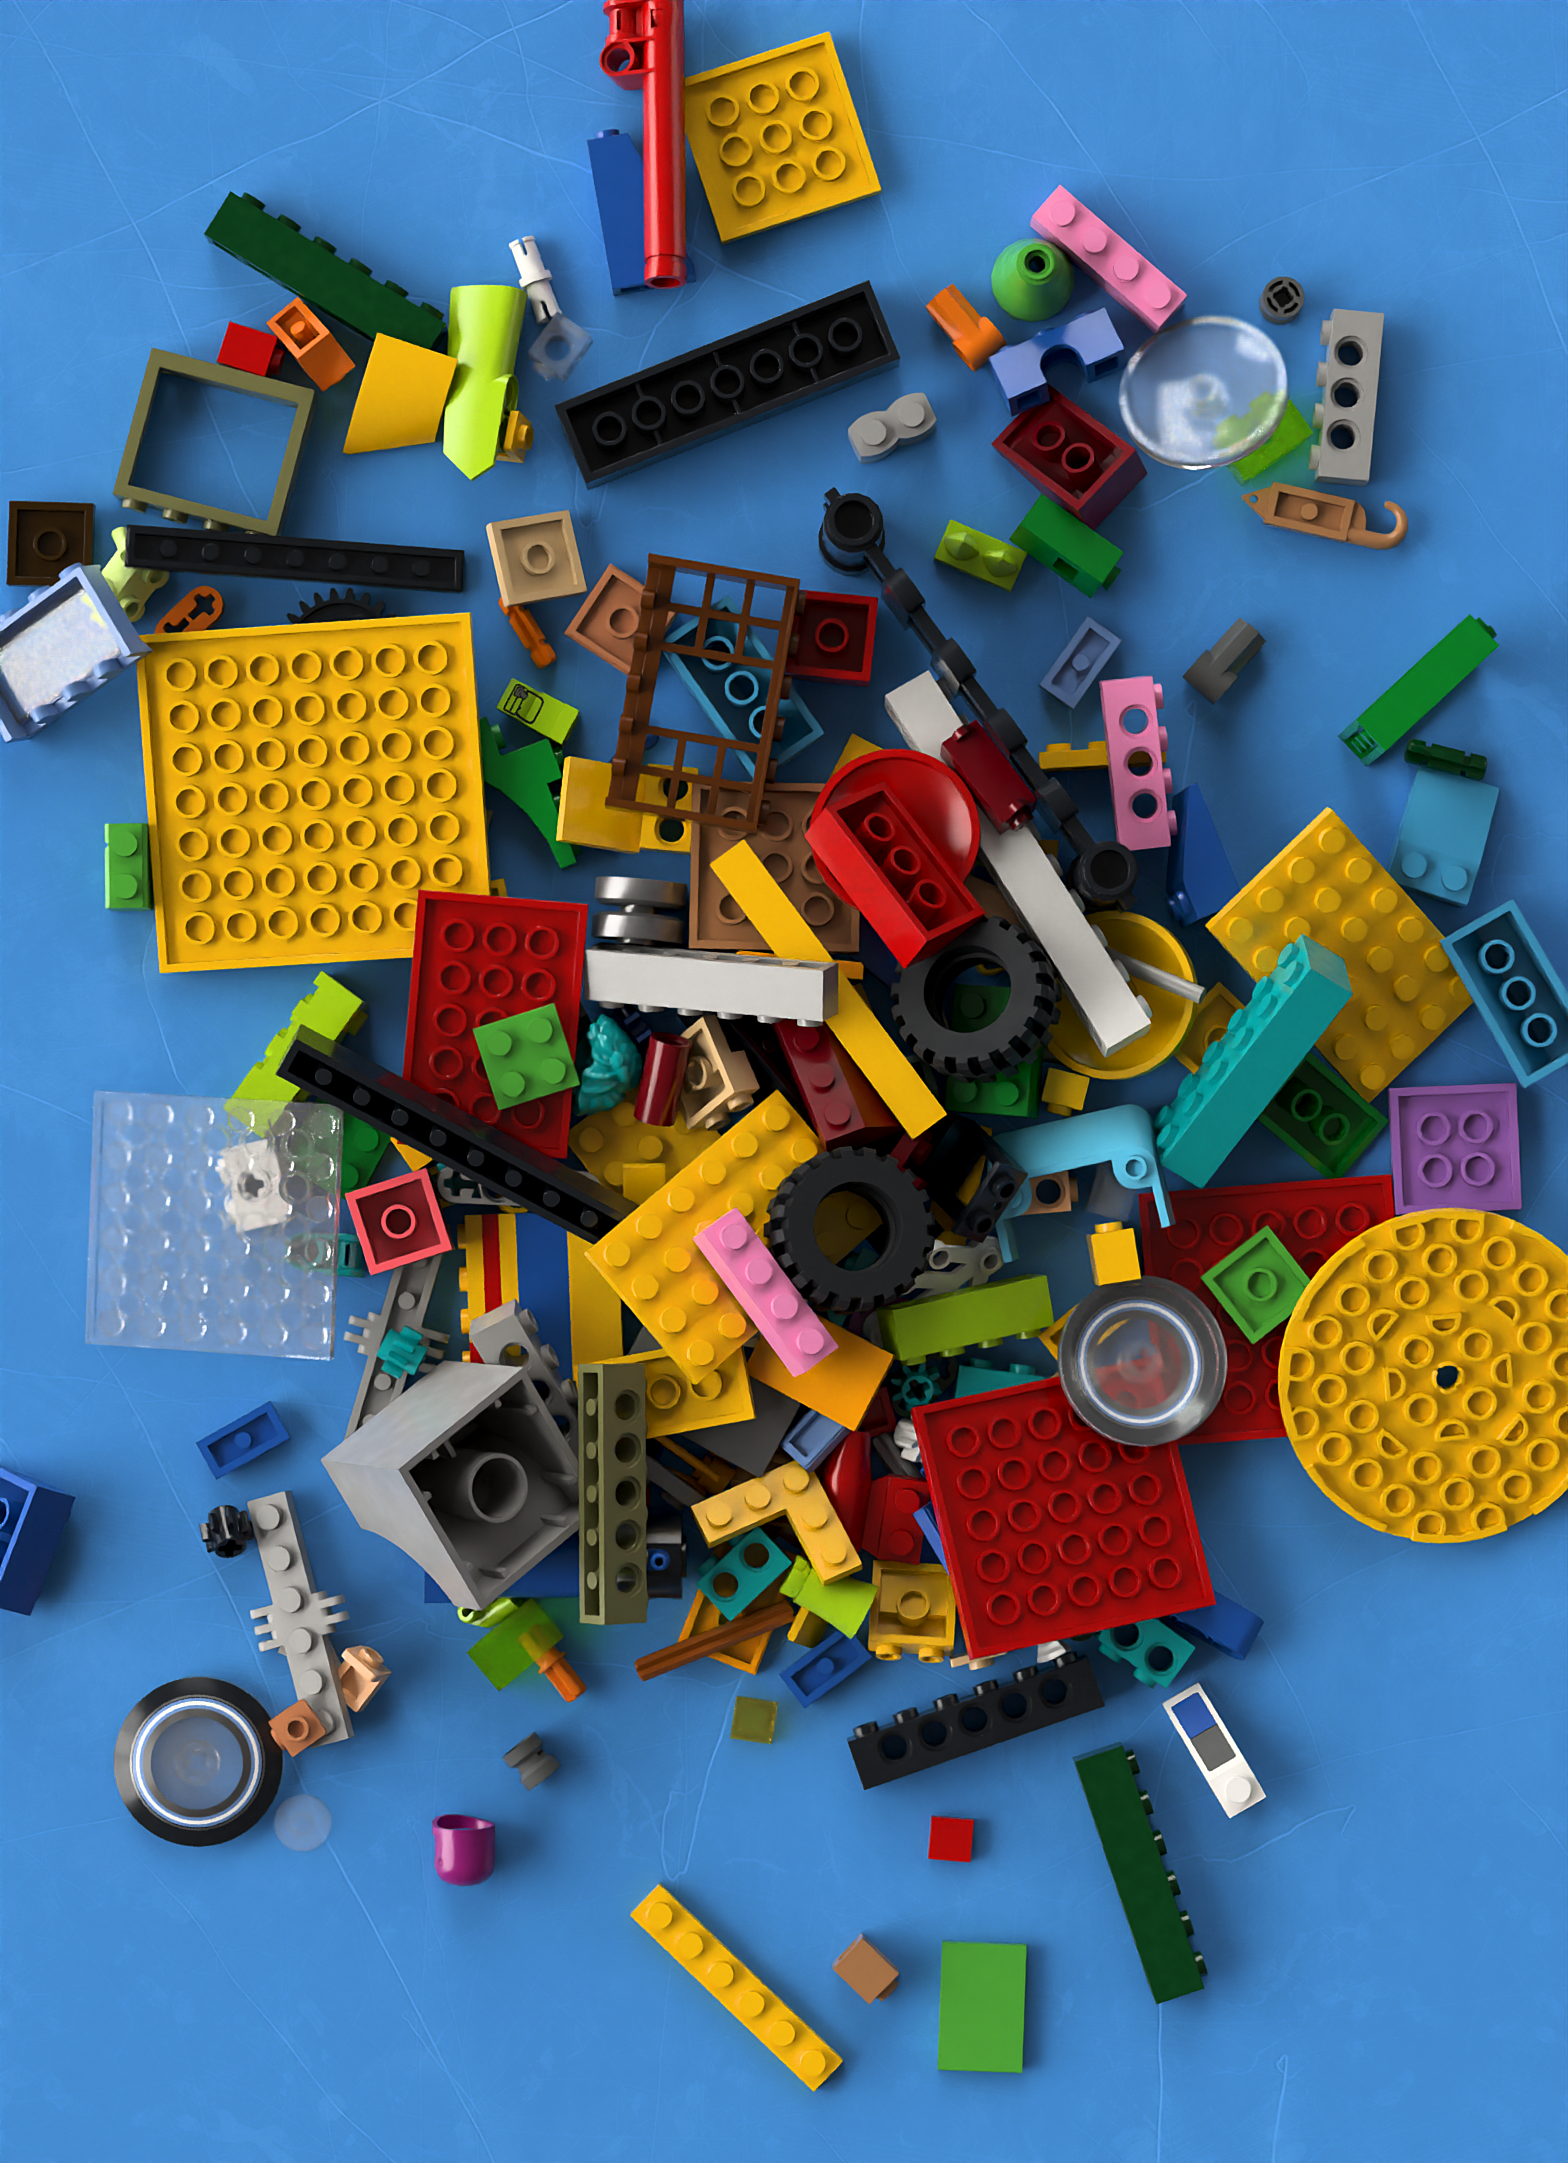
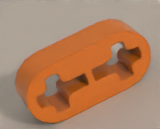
[155,586,225,634]

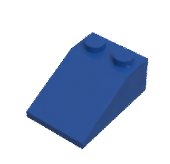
[1165,783,1241,929]

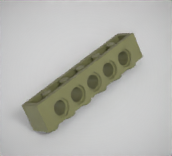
[578,1363,649,1625]

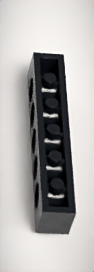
[847,1651,1105,1790]

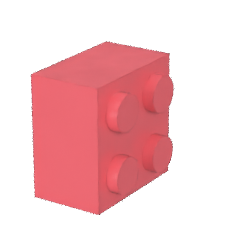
[345,1168,455,1275]

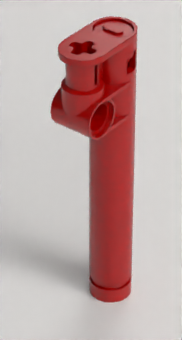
[599,0,687,289]

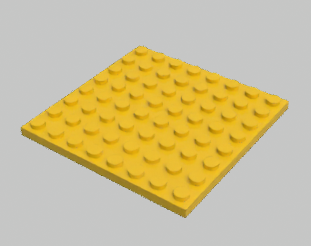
[136,612,492,973]

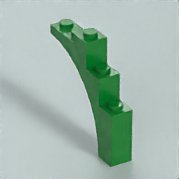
[480,716,582,871]

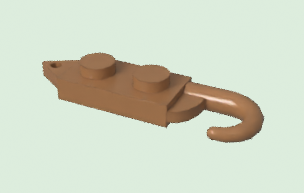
[1241,481,1408,550]

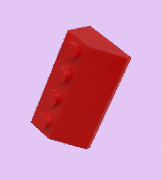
[804,781,985,969]

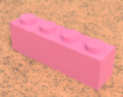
[1030,185,1187,335]
[692,1207,839,1377]

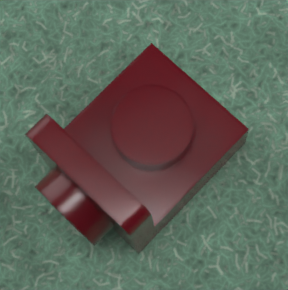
[890,1130,934,1190]

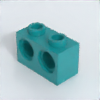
[695,1526,792,1621]
[1095,1618,1196,1689]

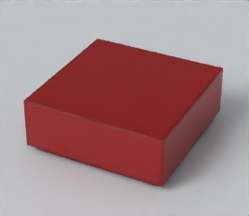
[928,1815,974,1863]

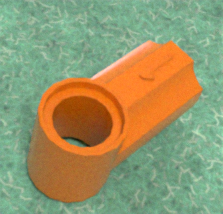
[925,284,1007,372]

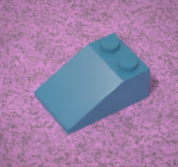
[1385,763,1500,908]

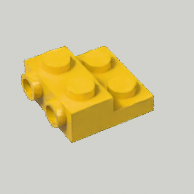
[868,1560,956,1663]

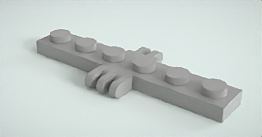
[343,1224,452,1440]
[247,1490,355,1749]

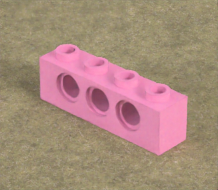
[1099,675,1177,851]

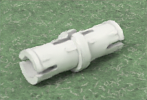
[509,235,563,324]

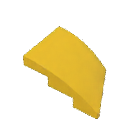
[343,332,459,455]

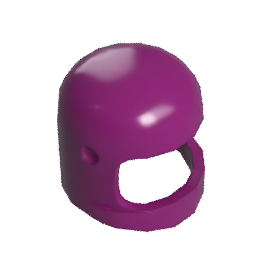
[432,1814,495,1886]

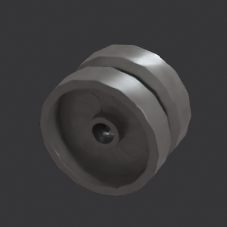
[591,877,687,947]

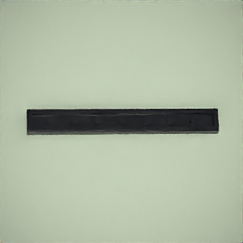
[124,524,464,594]

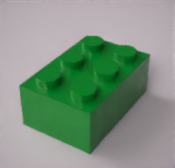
[944,984,1044,1119]

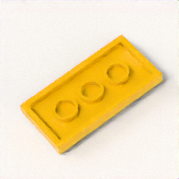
[573,1345,757,1439]

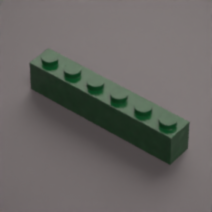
[204,191,448,351]
[1072,1742,1208,2005]

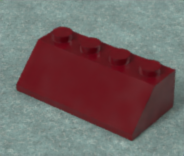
[772,1018,905,1152]

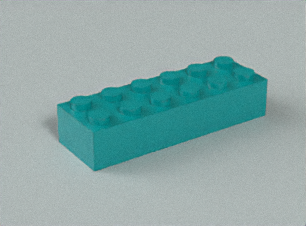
[1153,934,1353,1189]

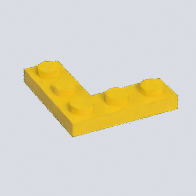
[690,1460,862,1587]

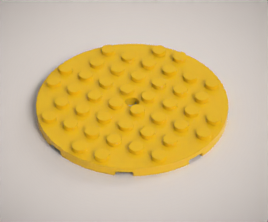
[1278,1208,1568,1544]

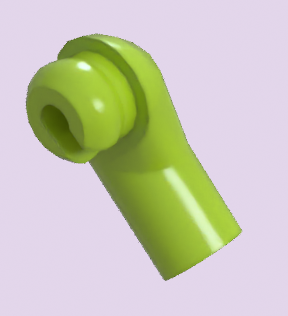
[457,1598,523,1628]

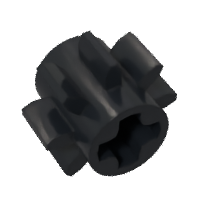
[199,1505,255,1558]

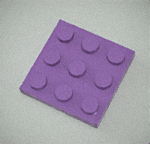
[1388,1083,1522,1215]

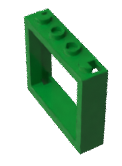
[1338,614,1499,767]

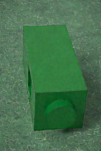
[1009,494,1124,598]

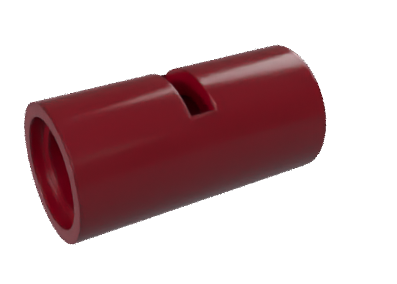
[633,1032,692,1127]

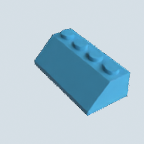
[662,595,825,782]
[1439,899,1568,1088]

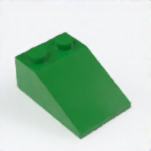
[1256,1052,1389,1179]

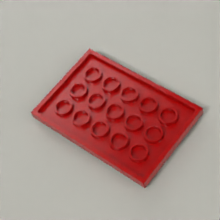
[397,889,589,1159]

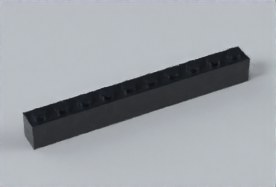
[275,1024,640,1245]

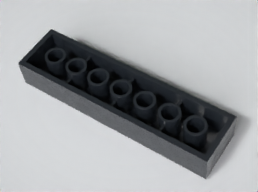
[555,280,900,490]

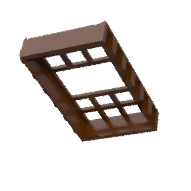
[605,553,807,835]

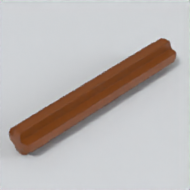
[634,1600,795,1681]

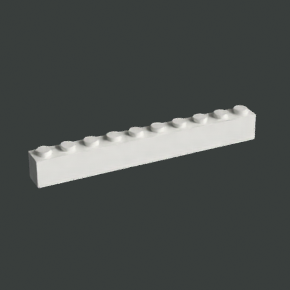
[884,670,1153,1058]

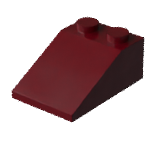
[991,384,1148,530]

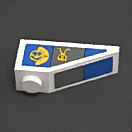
[1162,1682,1266,1818]

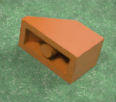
[266,297,355,392]

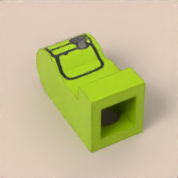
[496,678,581,748]

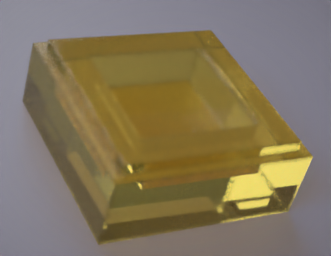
[730,1695,778,1744]

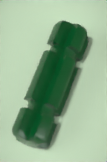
[1404,738,1487,781]

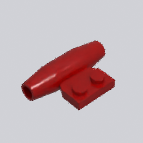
[820,1426,930,1577]

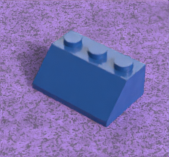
[0,1466,76,1616]

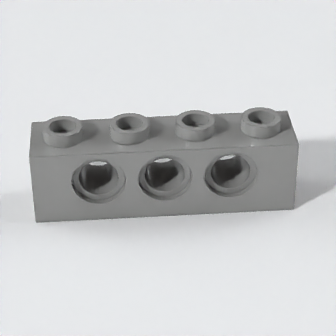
[1308,309,1384,487]
[469,1299,579,1462]

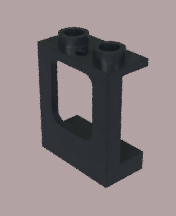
[911,1110,1028,1244]

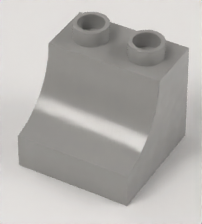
[321,1360,579,1610]

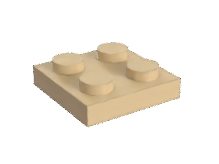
[485,510,587,608]

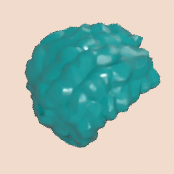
[571,1014,644,1116]

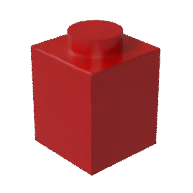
[217,322,285,378]

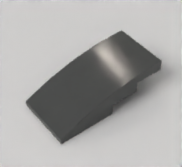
[627,1325,801,1478]

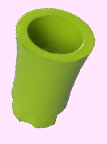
[779,1555,878,1639]

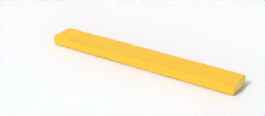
[709,839,947,1140]

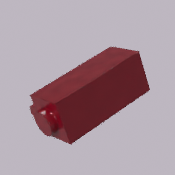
[940,720,1037,835]

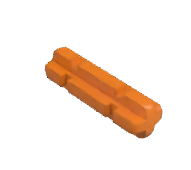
[498,597,557,669]

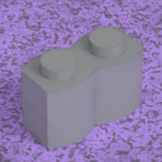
[848,393,937,464]

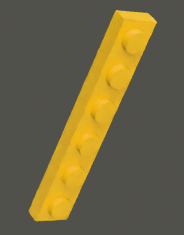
[630,1883,843,2092]

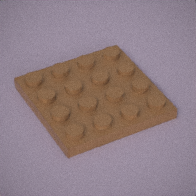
[689,782,860,954]

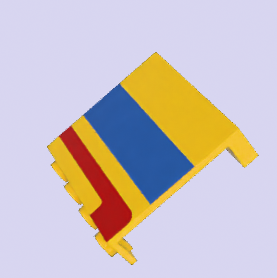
[457,1213,624,1382]

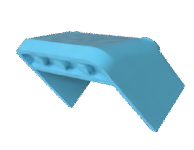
[986,1104,1176,1263]

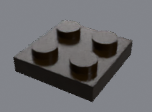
[6,501,96,587]

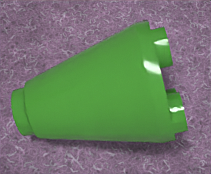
[991,238,1075,322]

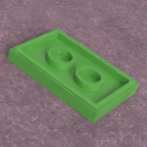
[937,1940,1027,2073]

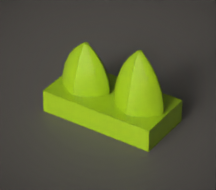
[933,519,1027,593]

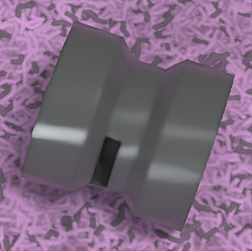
[1259,276,1304,325]
[502,1732,561,1791]

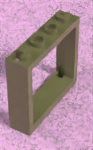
[113,348,318,536]

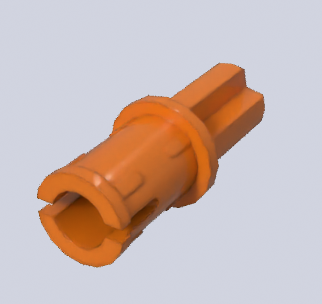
[516,1623,587,1703]

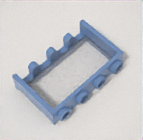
[0,563,153,743]

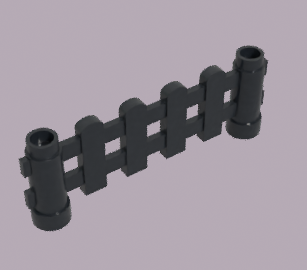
[818,487,1138,914]

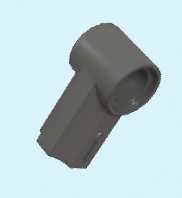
[1182,617,1266,705]

